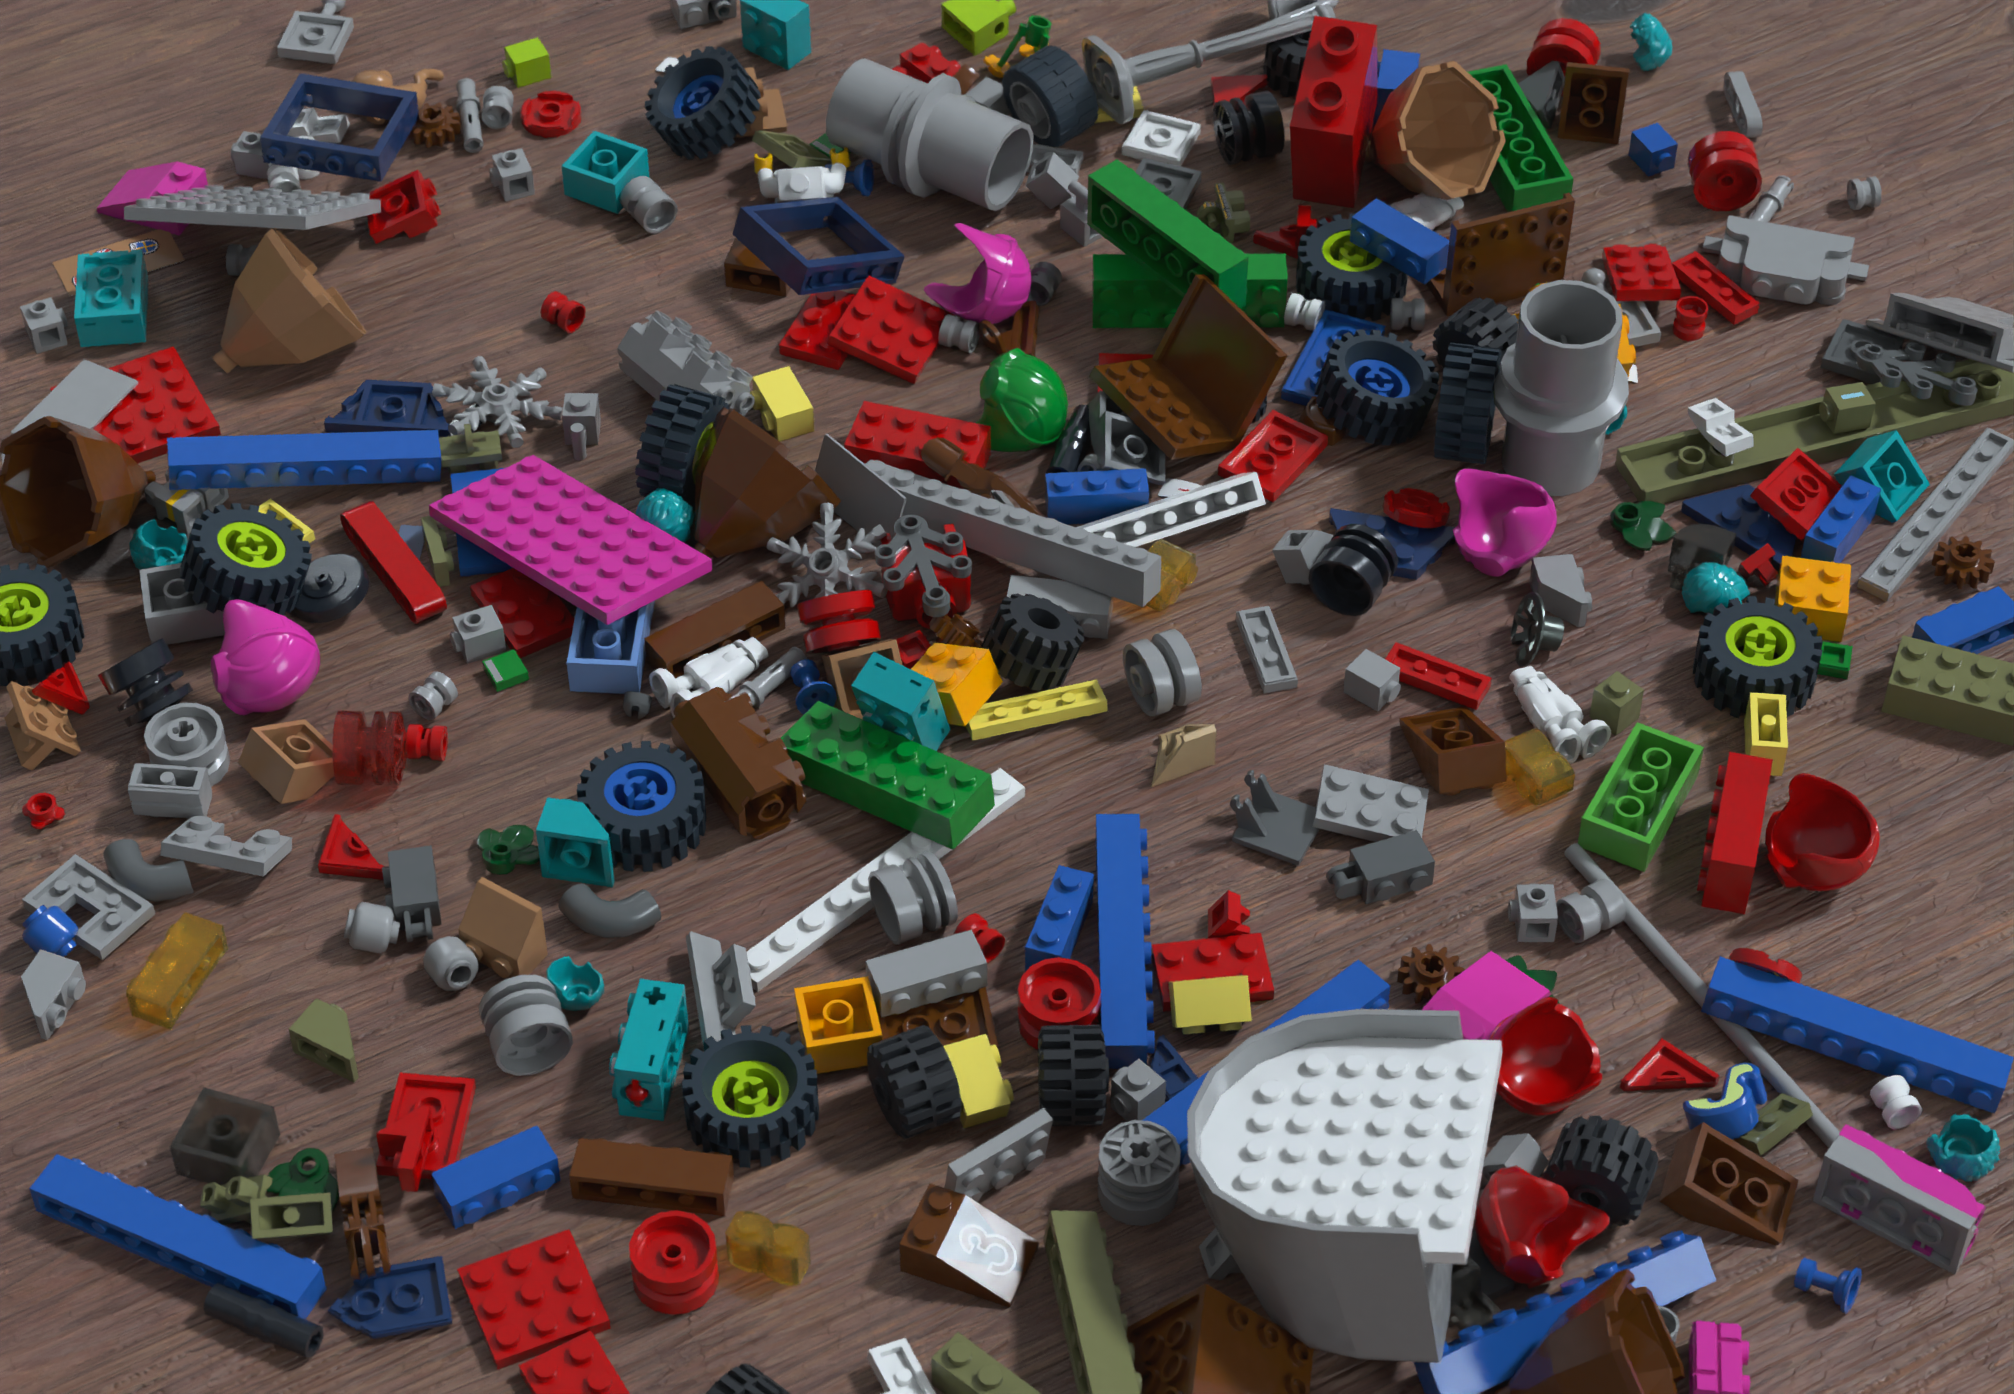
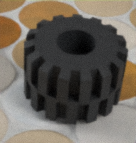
[1263,31,1311,99]
[1433,298,1519,371]
[981,594,1085,691]
[867,1025,961,1139]
[1038,1025,1109,1126]
[1543,1115,1658,1228]

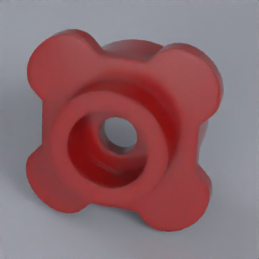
[22,793,65,829]

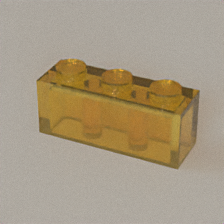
[126,912,228,1030]

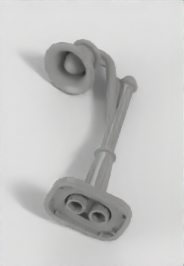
[1082,0,1339,124]

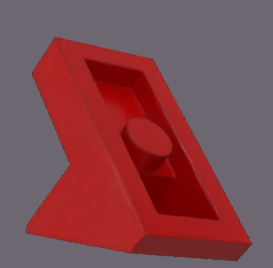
[376,1106,434,1192]

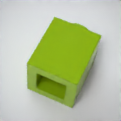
[502,37,551,88]

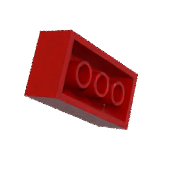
[844,401,991,489]
[1697,752,1773,915]

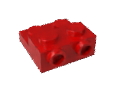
[892,42,961,84]
[367,169,442,244]

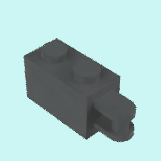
[1326,830,1435,904]
[382,845,442,943]

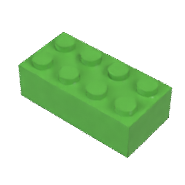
[1578,722,1704,872]

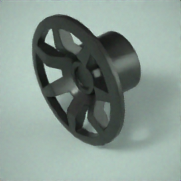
[1511,592,1564,667]

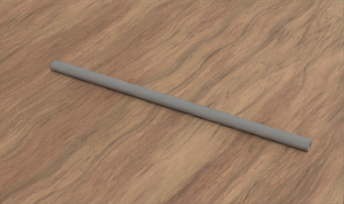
[1564,843,1840,1148]

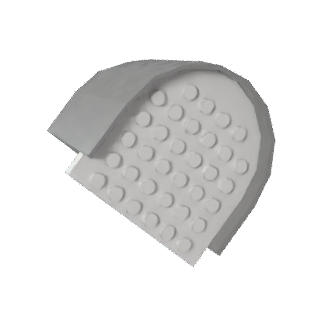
[1187,1009,1503,1363]

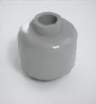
[344,902,400,954]
[423,936,478,992]

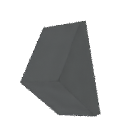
[1518,61,1565,129]

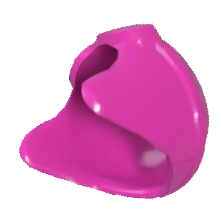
[924,223,1032,324]
[1453,469,1557,576]
[211,599,320,716]

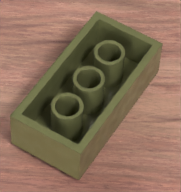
[1881,635,2014,746]

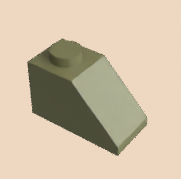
[289,998,359,1083]
[249,1193,333,1239]

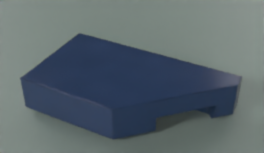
[1150,1034,1198,1102]

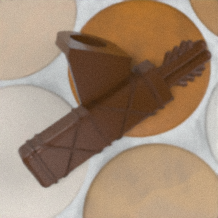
[978,301,1039,357]

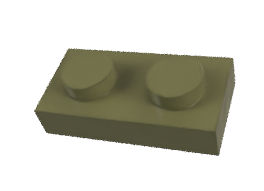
[421,516,454,587]
[1733,1093,1813,1156]

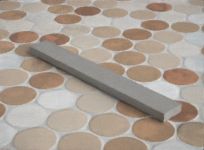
[1857,427,2014,602]

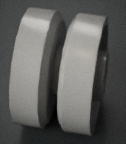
[1123,629,1202,716]
[144,703,230,787]

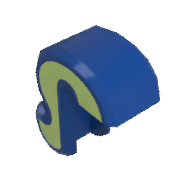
[1683,1063,1767,1140]

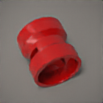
[540,291,586,333]
[1672,296,1708,341]
[405,724,448,761]
[954,913,1005,964]

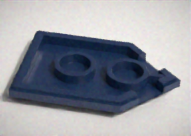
[328,1256,453,1339]

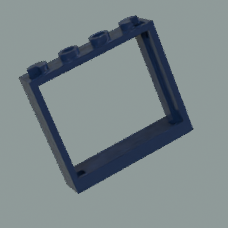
[260,73,419,182]
[732,197,905,295]

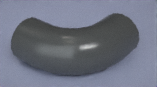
[103,839,194,902]
[558,884,661,938]

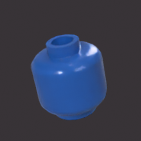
[22,905,78,957]

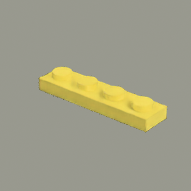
[966,679,1108,741]

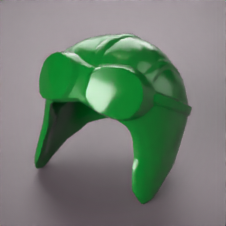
[975,348,1068,452]

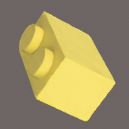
[750,366,814,441]
[1744,692,1788,776]
[1169,975,1252,1034]
[943,1034,1014,1128]

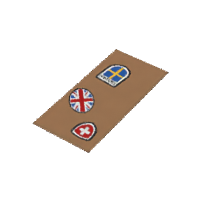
[52,229,185,296]

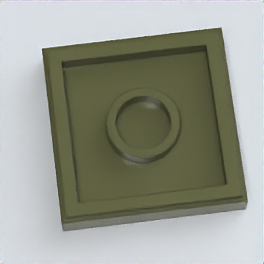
[752,130,832,168]

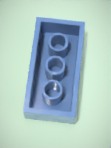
[567,601,655,694]

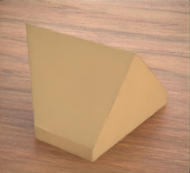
[1151,724,1216,787]

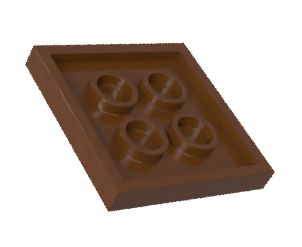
[875,987,998,1048]

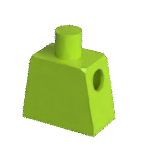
[941,0,1016,56]

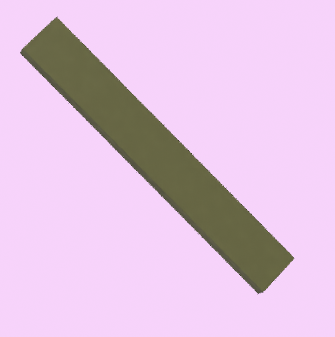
[1615,359,2014,504]

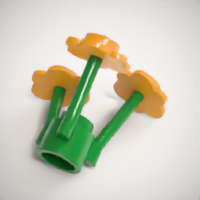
[983,15,1052,78]

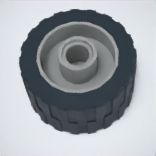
[1002,45,1099,148]

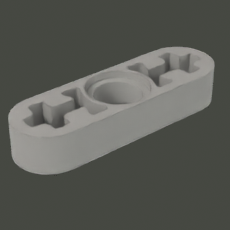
[1723,71,1762,138]

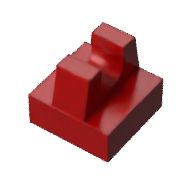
[1738,543,1778,586]
[1208,890,1250,938]

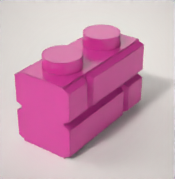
[1689,1320,1750,1394]

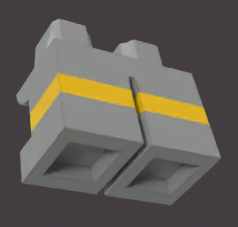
[144,468,229,535]

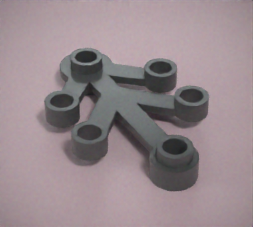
[1855,342,1978,406]
[875,515,972,617]

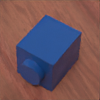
[1628,123,1678,177]

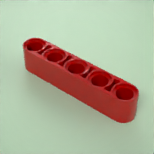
[340,501,447,624]

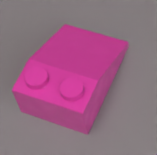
[97,161,208,236]
[1422,951,1551,1040]

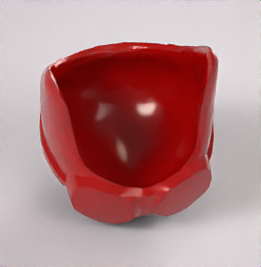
[1765,773,1880,891]
[1489,997,1602,1116]
[1475,1166,1610,1289]

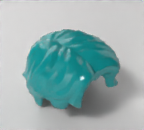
[1630,13,1673,71]
[635,488,695,542]
[129,519,188,570]
[1682,562,1750,615]
[1926,1114,2001,1182]

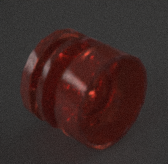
[333,710,408,785]

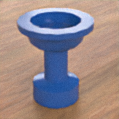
[825,159,874,197]
[790,659,837,715]
[1794,1258,1862,1314]

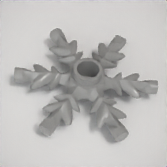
[432,356,563,448]
[767,503,888,626]

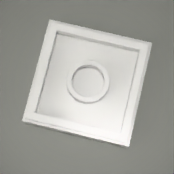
[1122,110,1201,166]

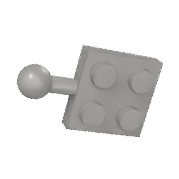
[277,0,354,64]
[1581,268,1661,347]

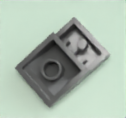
[1089,391,1165,486]

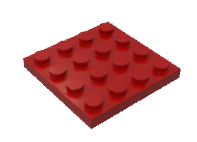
[50,346,221,463]

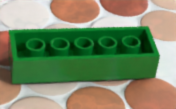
[1468,64,1574,212]
[1087,159,1248,309]
[1092,254,1288,328]
[781,701,995,850]

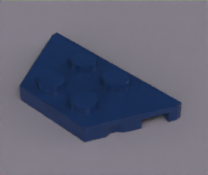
[324,379,451,438]
[1681,484,1797,573]
[1329,508,1456,580]

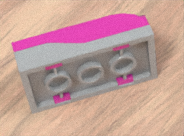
[1813,1124,1986,1274]

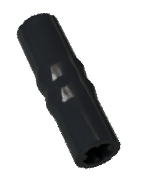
[1046,404,1091,473]
[203,1283,324,1358]

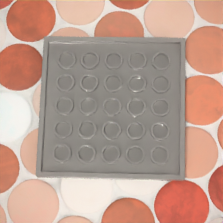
[124,185,381,230]

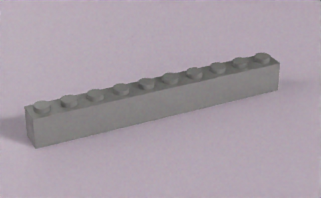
[865,459,1161,607]

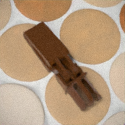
[921,437,1048,518]
[334,1147,391,1280]

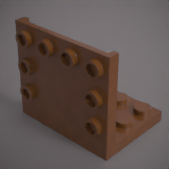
[1426,192,1575,316]
[1089,274,1288,460]
[1126,1283,1314,1394]

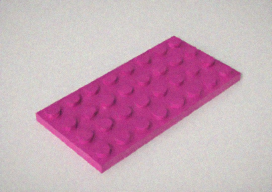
[429,455,712,625]

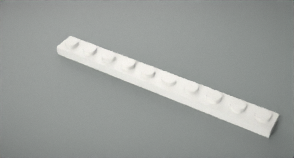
[746,768,1025,992]

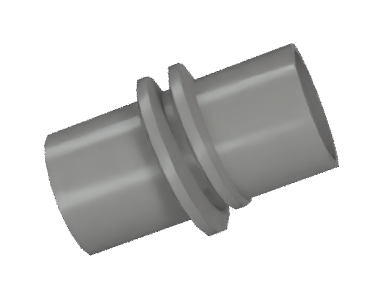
[826,58,1033,211]
[1493,280,1629,496]

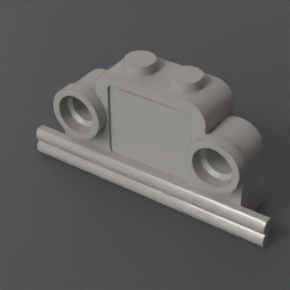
[1702,215,1869,305]
[1866,293,2014,373]

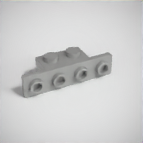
[686,932,756,1048]

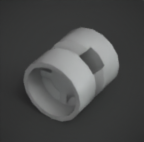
[620,176,678,234]
[1556,879,1626,943]

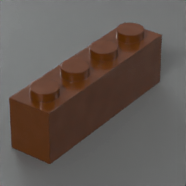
[644,581,786,678]
[569,1138,734,1216]

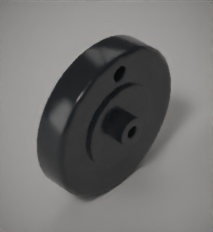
[293,554,369,623]

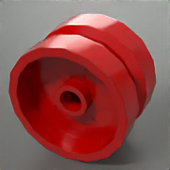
[1526,18,1601,97]
[1687,131,1762,211]
[797,590,881,654]
[1018,957,1101,1050]
[629,1210,719,1315]

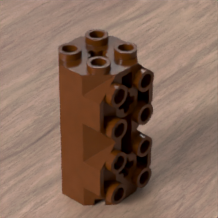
[671,687,807,840]

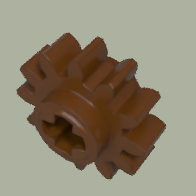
[408,102,461,148]
[1931,536,1995,590]
[929,614,983,648]
[1397,944,1465,1004]

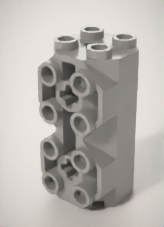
[617,310,755,417]

